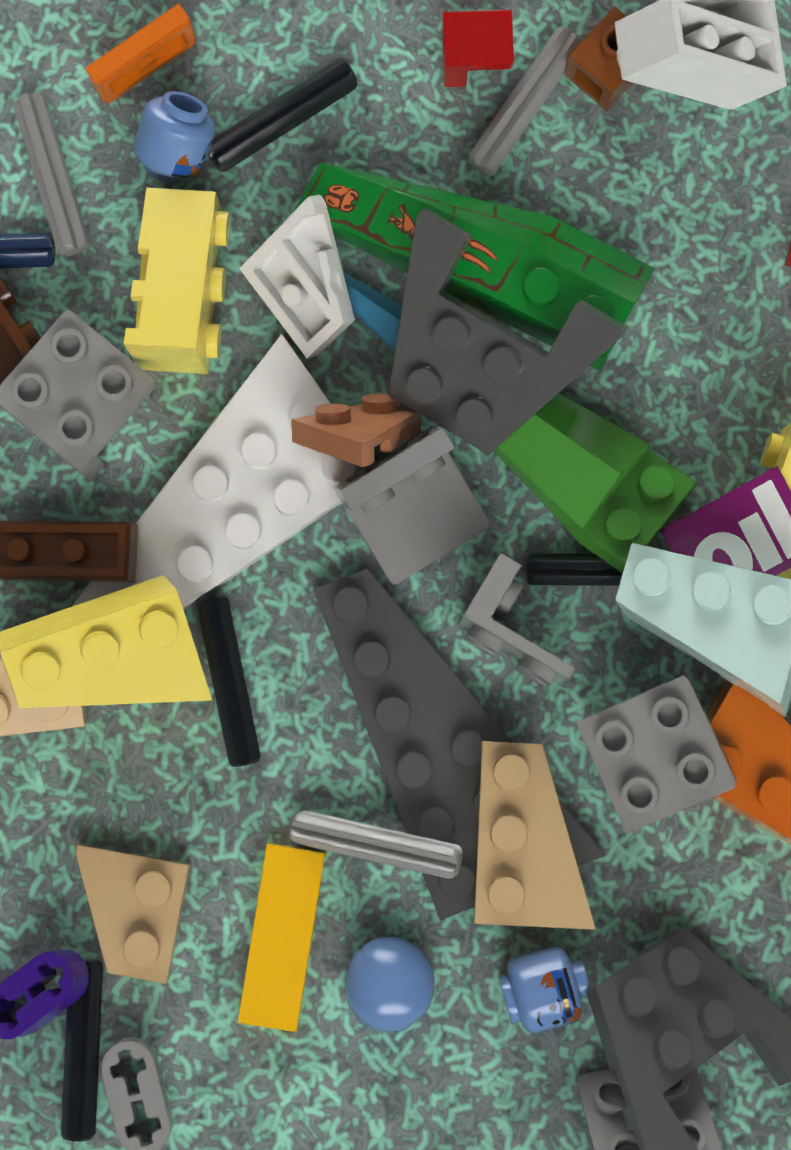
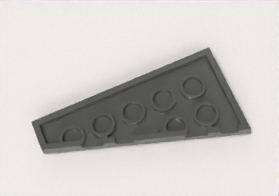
[313,568,606,920]

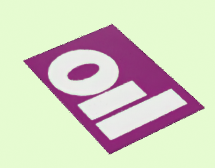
[661,466,791,576]

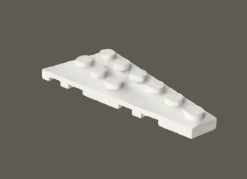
[72,334,363,611]

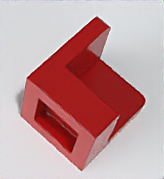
[442,9,514,87]

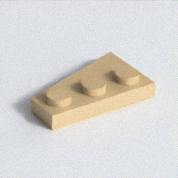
[474,741,596,930]

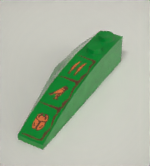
[294,163,655,372]

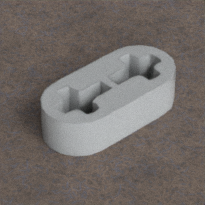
[101,1037,173,1150]

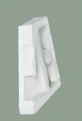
[239,195,355,359]

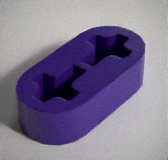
[0,950,89,1039]

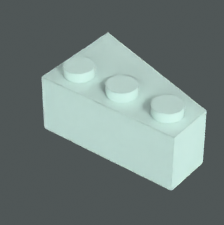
[615,543,791,717]

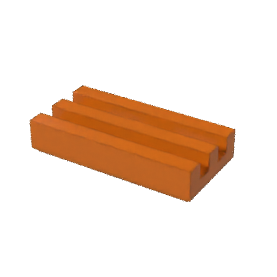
[85,3,196,104]

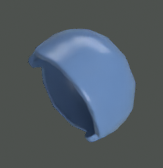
[344,937,435,1033]

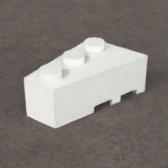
[614,0,787,109]

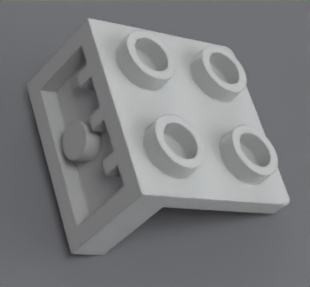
[0,310,156,482]
[332,426,490,585]
[459,553,576,687]
[576,675,737,834]
[576,1068,722,1150]

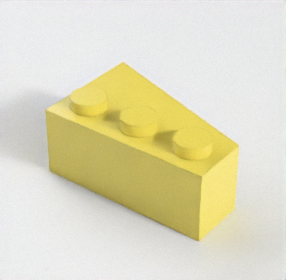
[123,187,230,374]
[0,575,212,708]

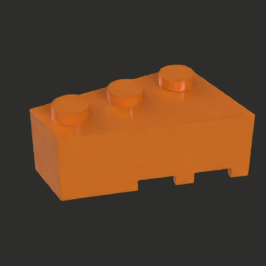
[706,680,791,845]

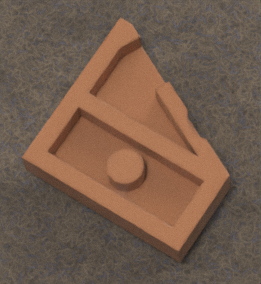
[291,394,421,467]

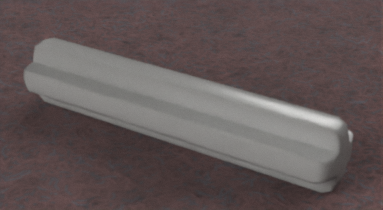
[468,27,582,177]
[13,93,90,256]
[290,810,463,879]

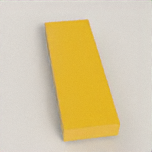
[237,843,326,1032]

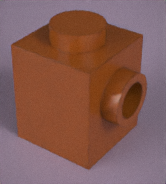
[565,6,633,111]

